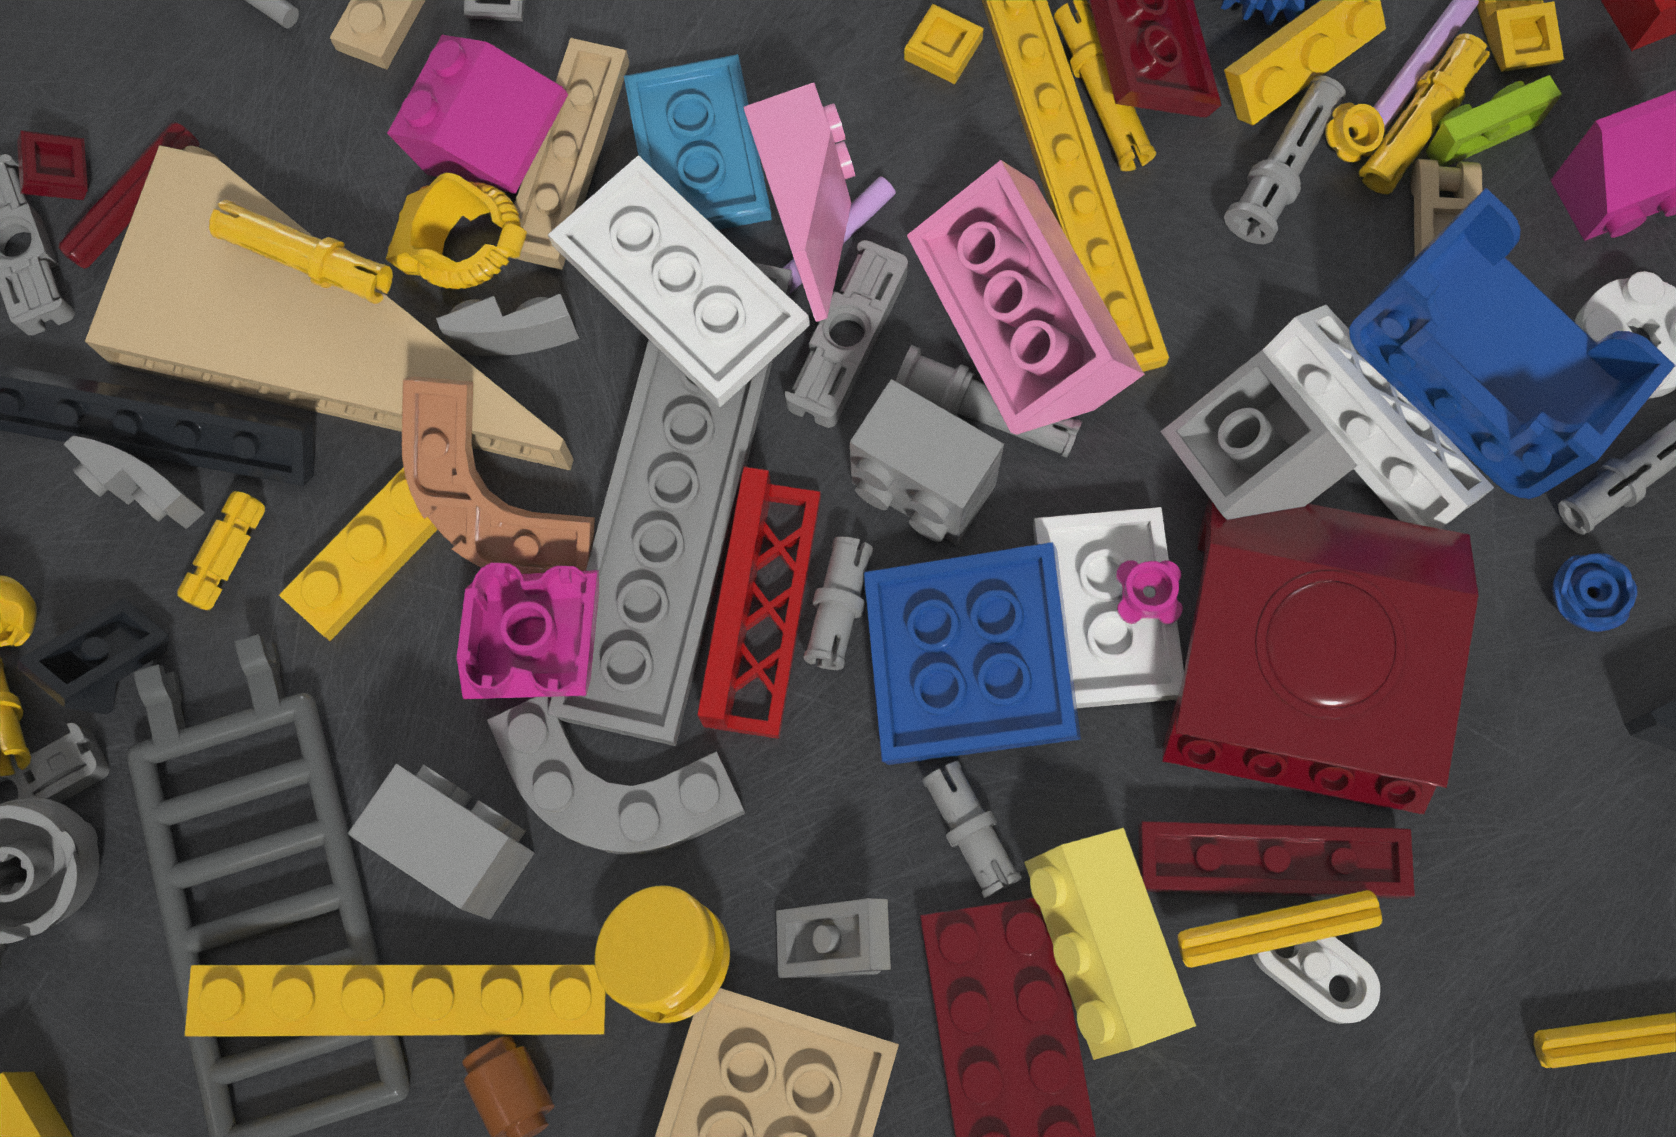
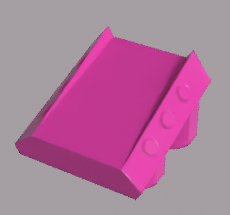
[457,563,599,699]

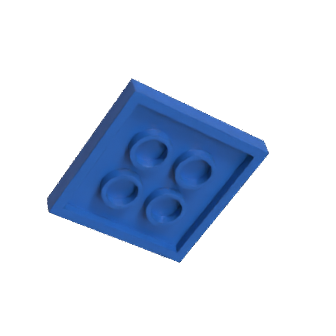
[864,542,1081,765]

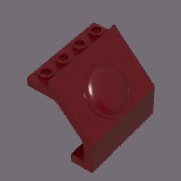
[1162,498,1479,815]

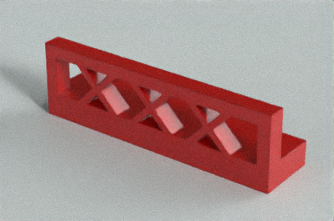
[697,467,821,739]

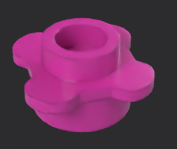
[1116,560,1183,624]

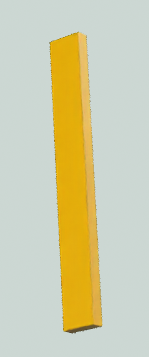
[982,0,1169,372]

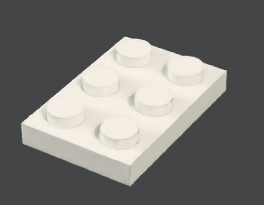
[1033,507,1184,708]

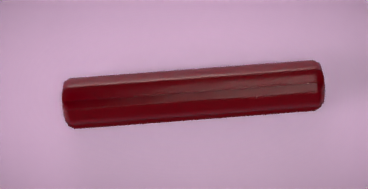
[58,122,200,269]

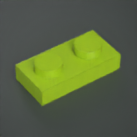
[1426,75,1562,167]

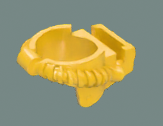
[386,173,527,289]

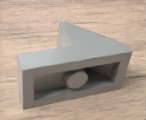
[776,898,891,978]

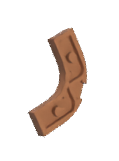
[402,376,595,574]

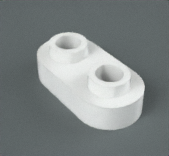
[1252,937,1380,1024]

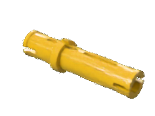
[1054,0,1156,172]
[1359,33,1490,194]
[209,199,393,304]

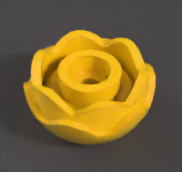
[0,575,37,647]

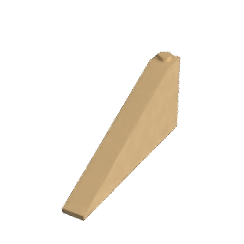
[85,145,574,470]

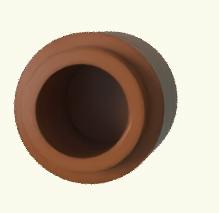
[462,1035,555,1137]

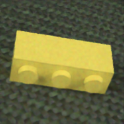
[1024,828,1196,1060]

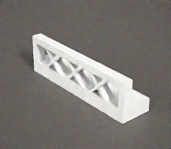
[1262,305,1494,529]

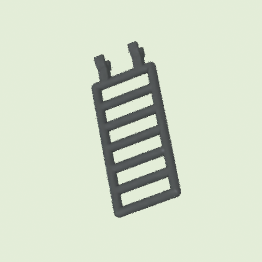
[127,634,410,1137]

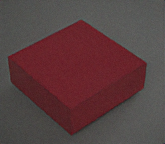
[17,130,88,200]

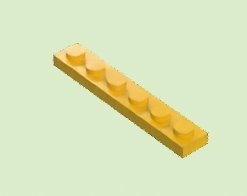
[185,965,606,1037]

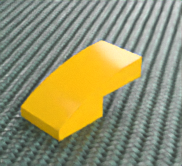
[1477,0,1564,72]

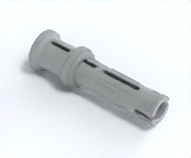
[1224,76,1346,244]
[896,345,1082,458]

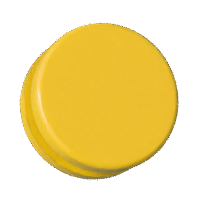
[595,886,730,1023]

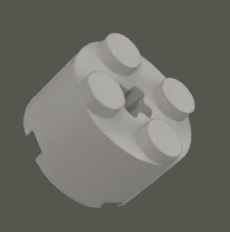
[0,797,99,944]

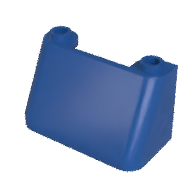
[1349,188,1676,499]

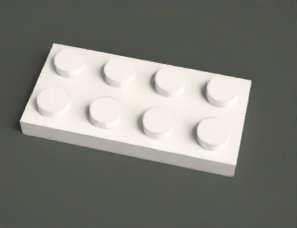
[548,155,810,408]

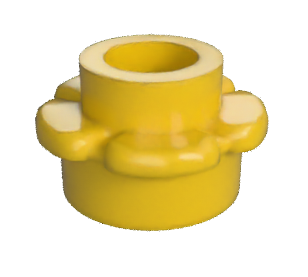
[1325,102,1385,162]

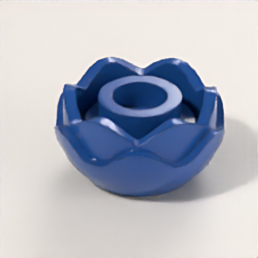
[1552,553,1637,632]

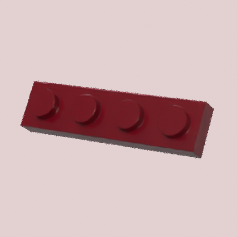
[1138,821,1415,899]

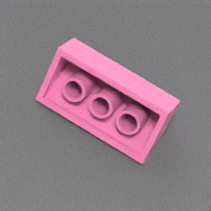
[907,160,1145,435]

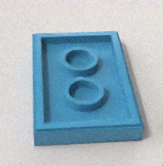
[624,54,772,230]

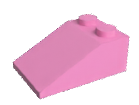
[743,82,855,322]

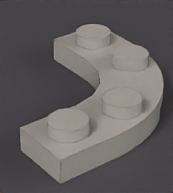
[487,697,746,855]

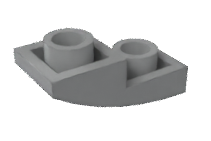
[436,294,579,356]
[64,436,205,529]

